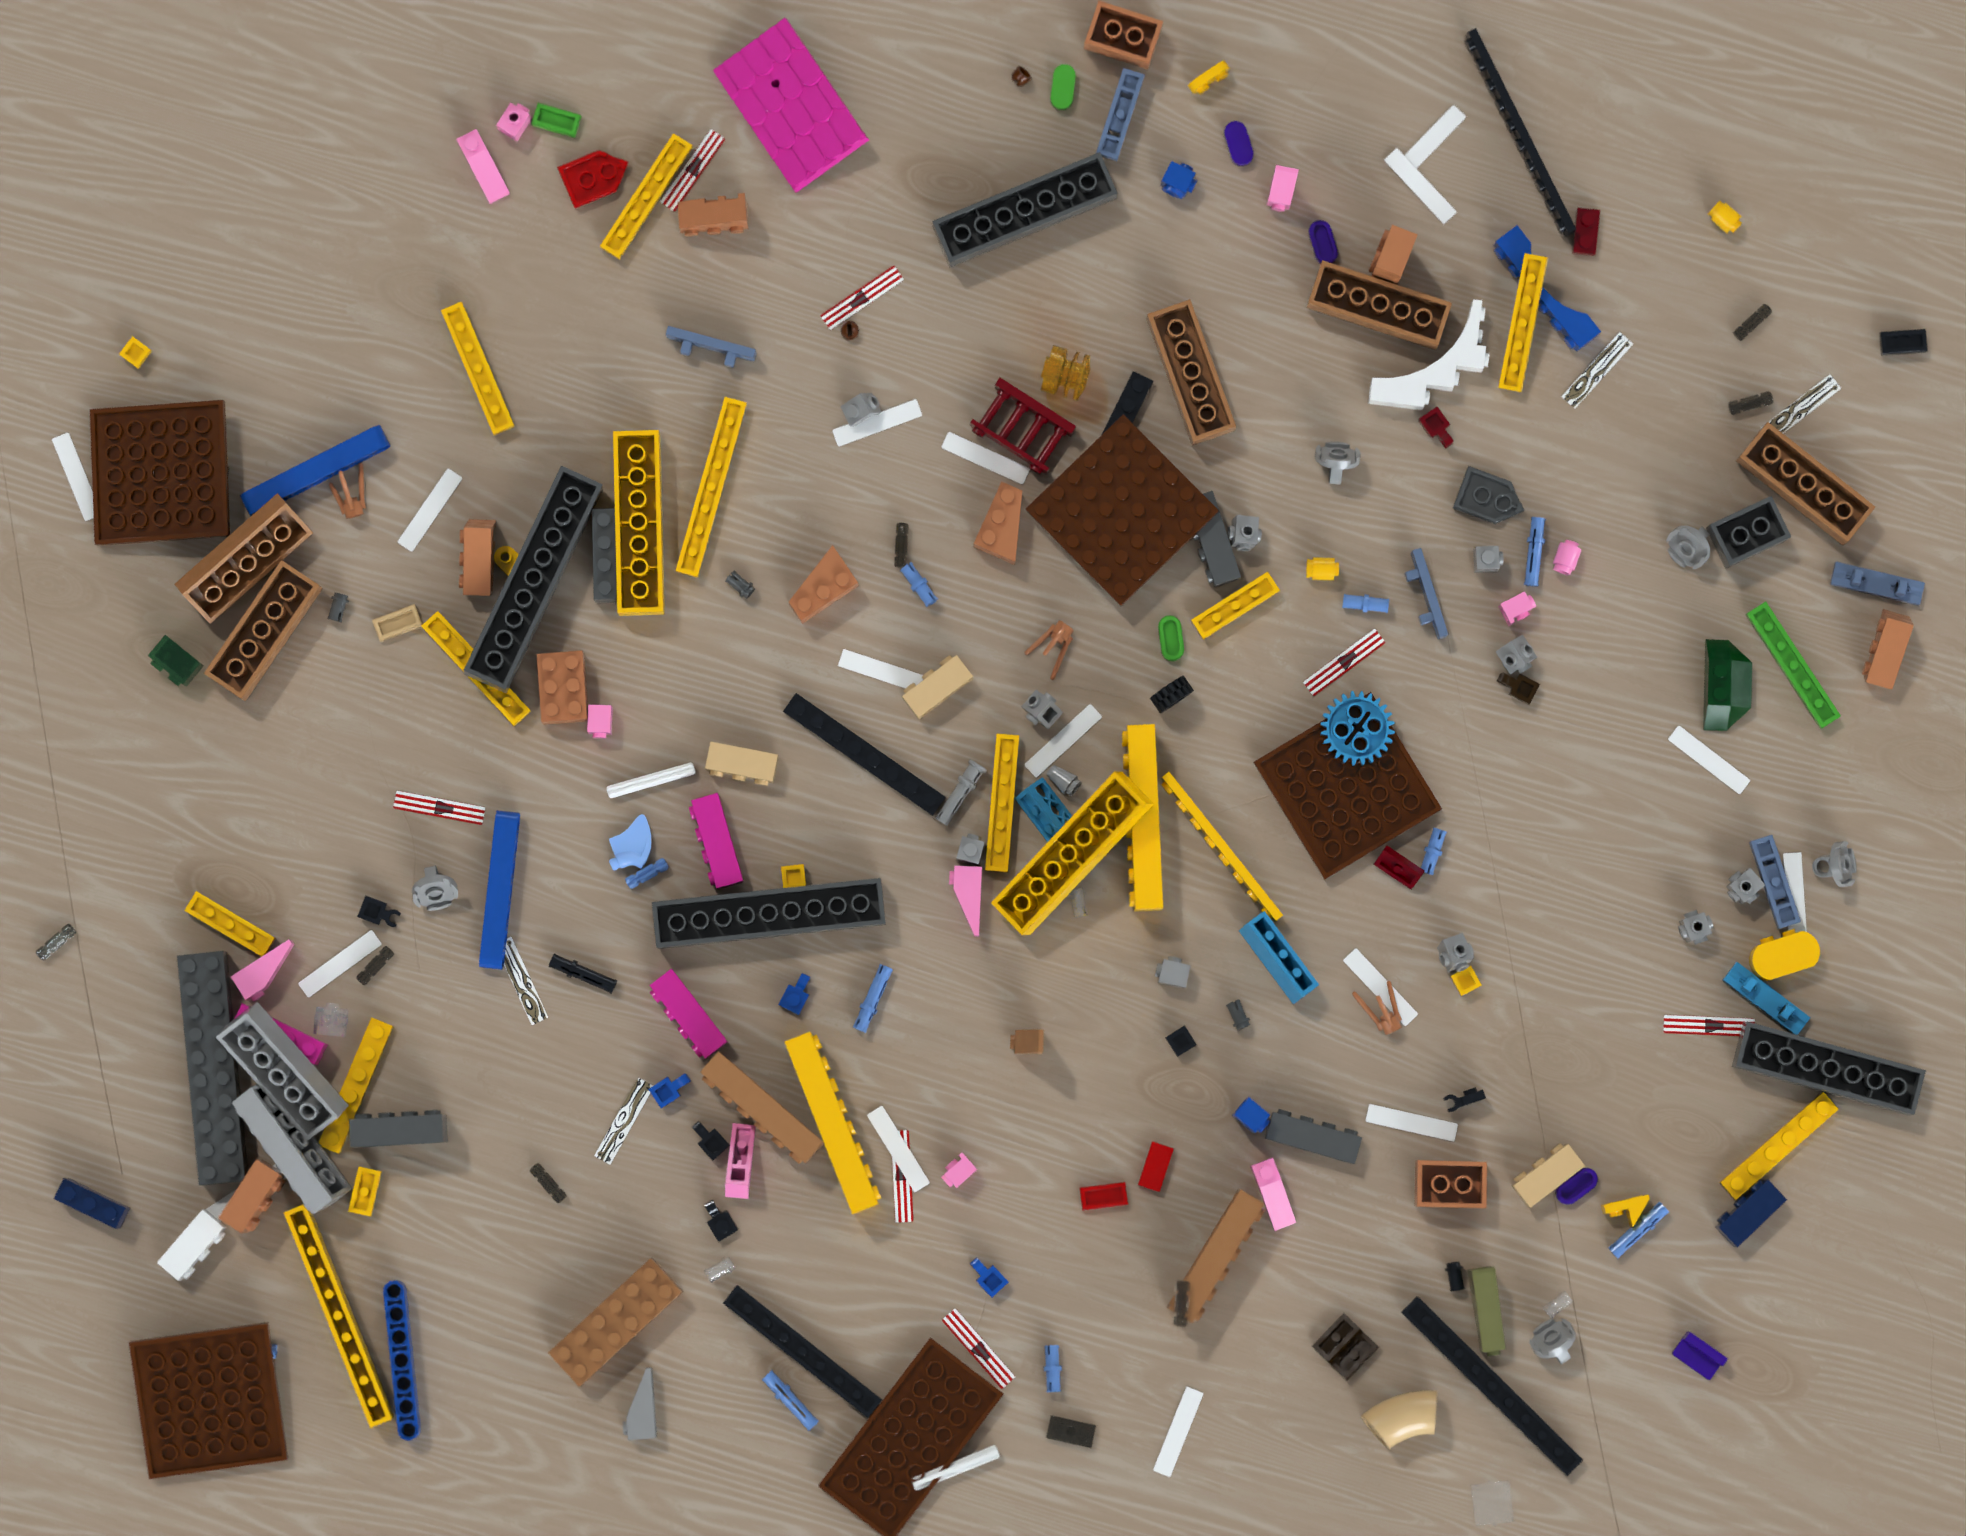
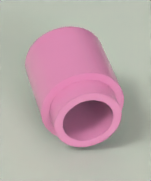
[1553,540,1581,575]

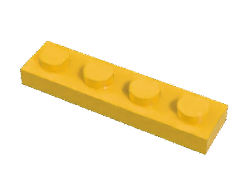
[1191,572,1280,640]
[184,891,276,957]

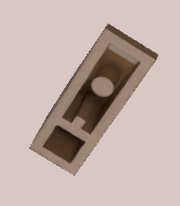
[1010,1029,1044,1055]

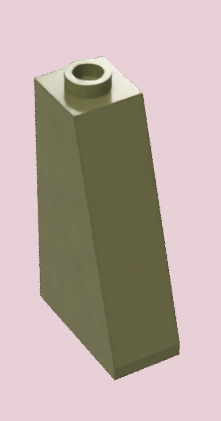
[1467,1266,1506,1356]

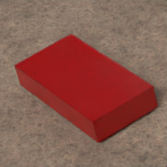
[1138,1141,1174,1192]
[1080,1182,1128,1211]

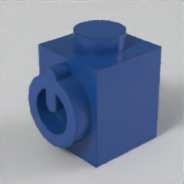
[1161,161,1197,199]

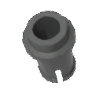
[725,570,755,599]
[327,592,349,622]
[1226,999,1250,1030]

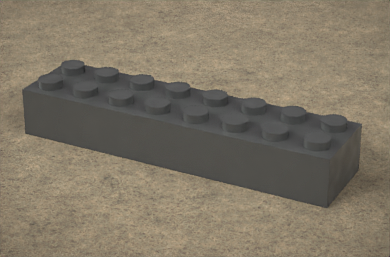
[932,152,1118,267]
[1732,1021,1926,1115]

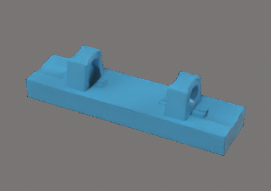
[1722,962,1811,1035]

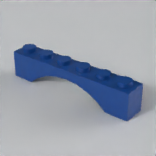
[1493,225,1601,352]

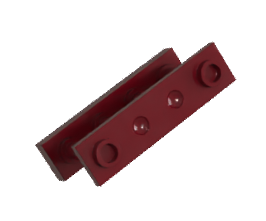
[970,377,1076,475]

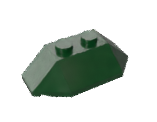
[1703,639,1752,731]

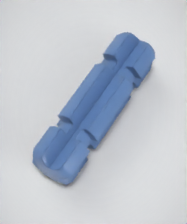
[625,858,669,889]

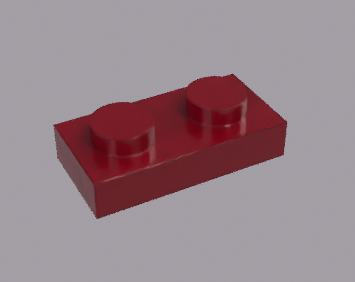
[1572,208,1600,256]
[1373,845,1425,890]

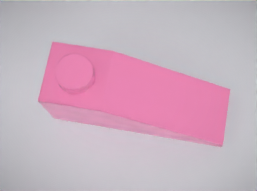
[456,129,510,204]
[1267,165,1299,212]
[949,866,982,937]
[231,939,295,1002]
[725,1123,756,1199]
[1250,1158,1296,1231]

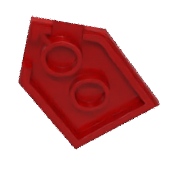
[557,150,629,209]

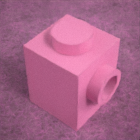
[496,102,531,142]

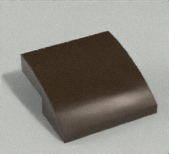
[1312,1313,1379,1381]

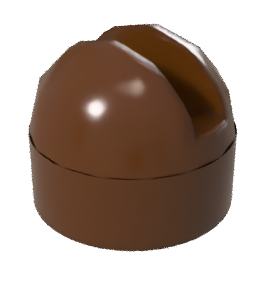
[1012,66,1032,86]
[841,321,859,340]

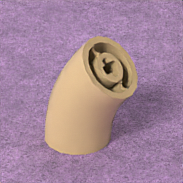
[1361,1391,1437,1449]

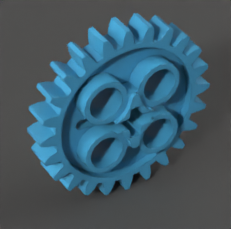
[1320,691,1395,766]

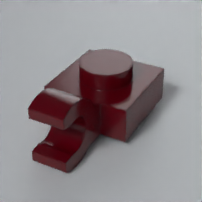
[1418,406,1454,449]

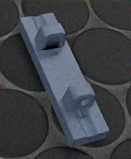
[1096,68,1145,161]
[666,326,757,368]
[1405,548,1449,639]
[1830,562,1925,606]
[1749,835,1801,929]

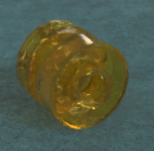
[1041,345,1091,401]

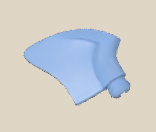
[609,814,652,870]

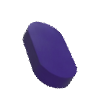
[1224,121,1253,166]
[1308,220,1338,264]
[1555,1168,1598,1205]

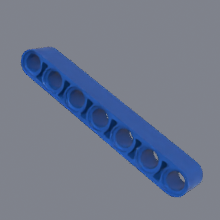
[240,425,391,517]
[479,810,520,970]
[383,1280,421,1441]

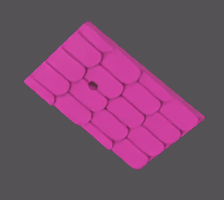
[713,17,869,192]

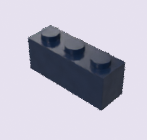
[53,1178,130,1229]
[1715,1179,1787,1247]

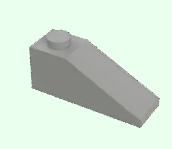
[623,1367,657,1440]

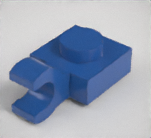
[778,973,811,1015]
[648,1074,691,1109]
[970,1257,1008,1297]

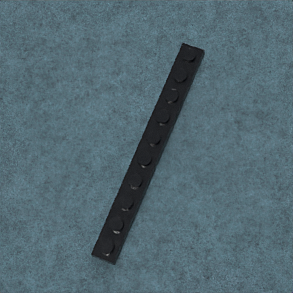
[1465,28,1576,237]
[1401,1296,1583,1476]

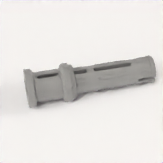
[935,759,987,826]

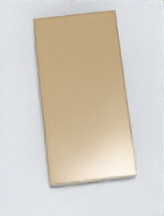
[372,604,423,642]

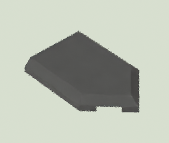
[1453,466,1525,524]

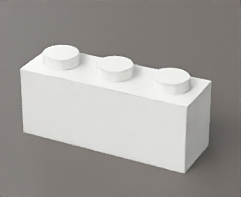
[157,1209,227,1281]

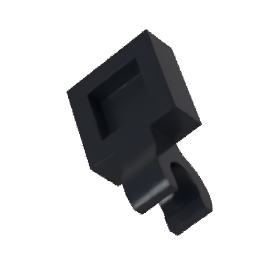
[1443,1087,1486,1112]
[692,1121,730,1160]
[704,1200,738,1242]

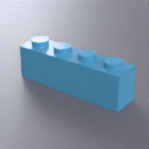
[1239,911,1319,1004]

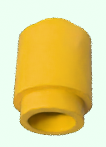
[1708,201,1742,233]
[1306,557,1339,581]

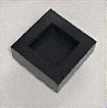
[1165,1025,1197,1057]

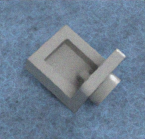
[840,393,881,426]

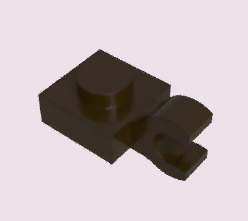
[1497,672,1540,705]

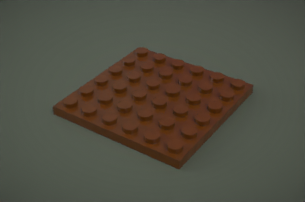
[90,400,230,546]
[1025,414,1219,606]
[1253,692,1442,880]
[129,1322,288,1479]

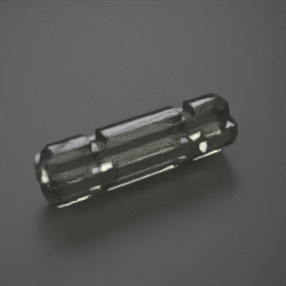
[1733,304,1772,341]
[1728,391,1773,415]
[894,523,909,568]
[36,924,76,961]
[356,946,394,985]
[530,1163,566,1203]
[1173,1280,1190,1327]

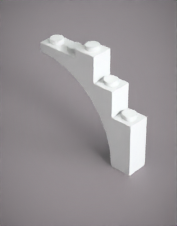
[1368,299,1489,410]

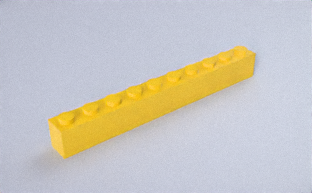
[284,1204,395,1428]

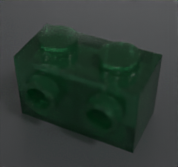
[148,635,204,687]

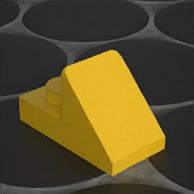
[1601,1194,1650,1227]

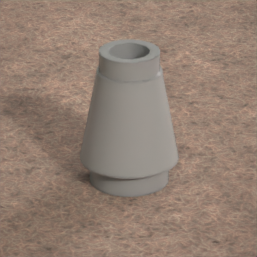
[1046,765,1081,796]

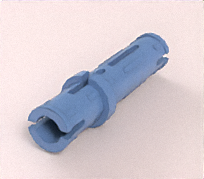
[1524,517,1546,587]
[853,964,893,1033]
[1608,1201,1669,1259]
[762,1370,819,1431]

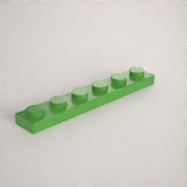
[1745,602,1841,729]

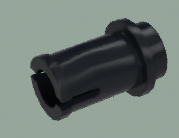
[1445,1261,1465,1291]

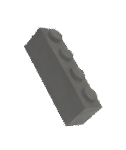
[1193,490,1241,588]
[592,508,617,603]
[1265,1109,1362,1164]

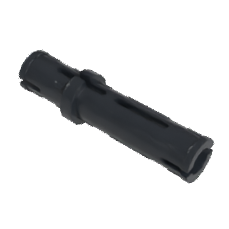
[548,953,617,994]

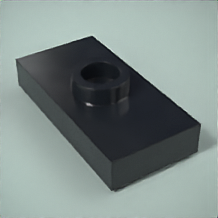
[1879,329,1928,356]

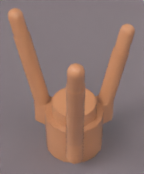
[329,463,366,519]
[1025,621,1074,680]
[1352,981,1402,1035]

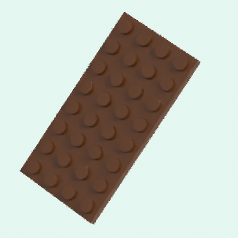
[818,1337,1004,1536]

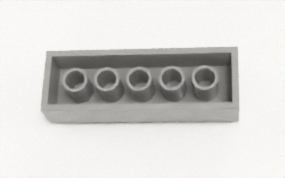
[216,1002,348,1141]
[232,1084,352,1215]

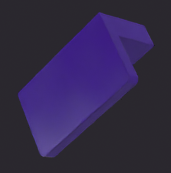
[1672,1331,1728,1380]

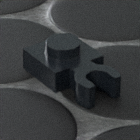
[357,895,401,927]

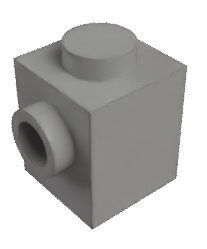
[1473,546,1503,573]
[956,834,985,866]
[1155,956,1191,988]

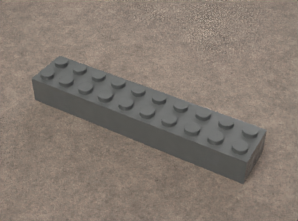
[463,466,603,693]
[652,878,886,949]
[177,951,248,1186]

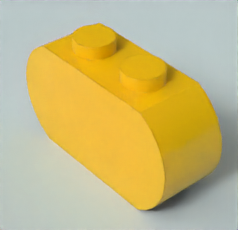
[1749,929,1820,981]

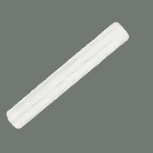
[607,762,696,798]
[912,1445,1000,1490]

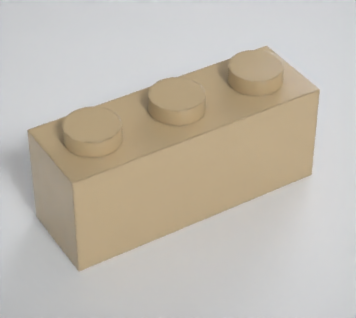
[902,655,973,720]
[705,741,779,786]
[1511,1143,1585,1208]

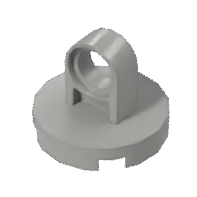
[1315,442,1361,485]
[1666,526,1710,569]
[1812,841,1856,887]
[412,865,458,911]
[1529,1319,1576,1364]

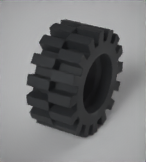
[1150,675,1194,713]

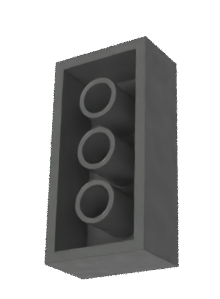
[349,1110,448,1148]

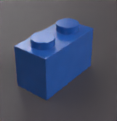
[1232,1097,1270,1133]

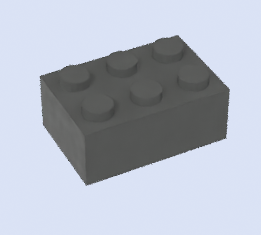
[1706,496,1791,569]

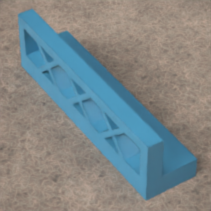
[1014,777,1072,842]

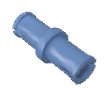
[900,562,938,607]
[1342,594,1389,613]
[1421,827,1447,875]
[1043,1345,1062,1392]

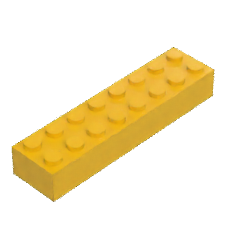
[613,430,665,616]
[1122,724,1163,912]
[991,771,1154,935]
[785,1032,881,1215]

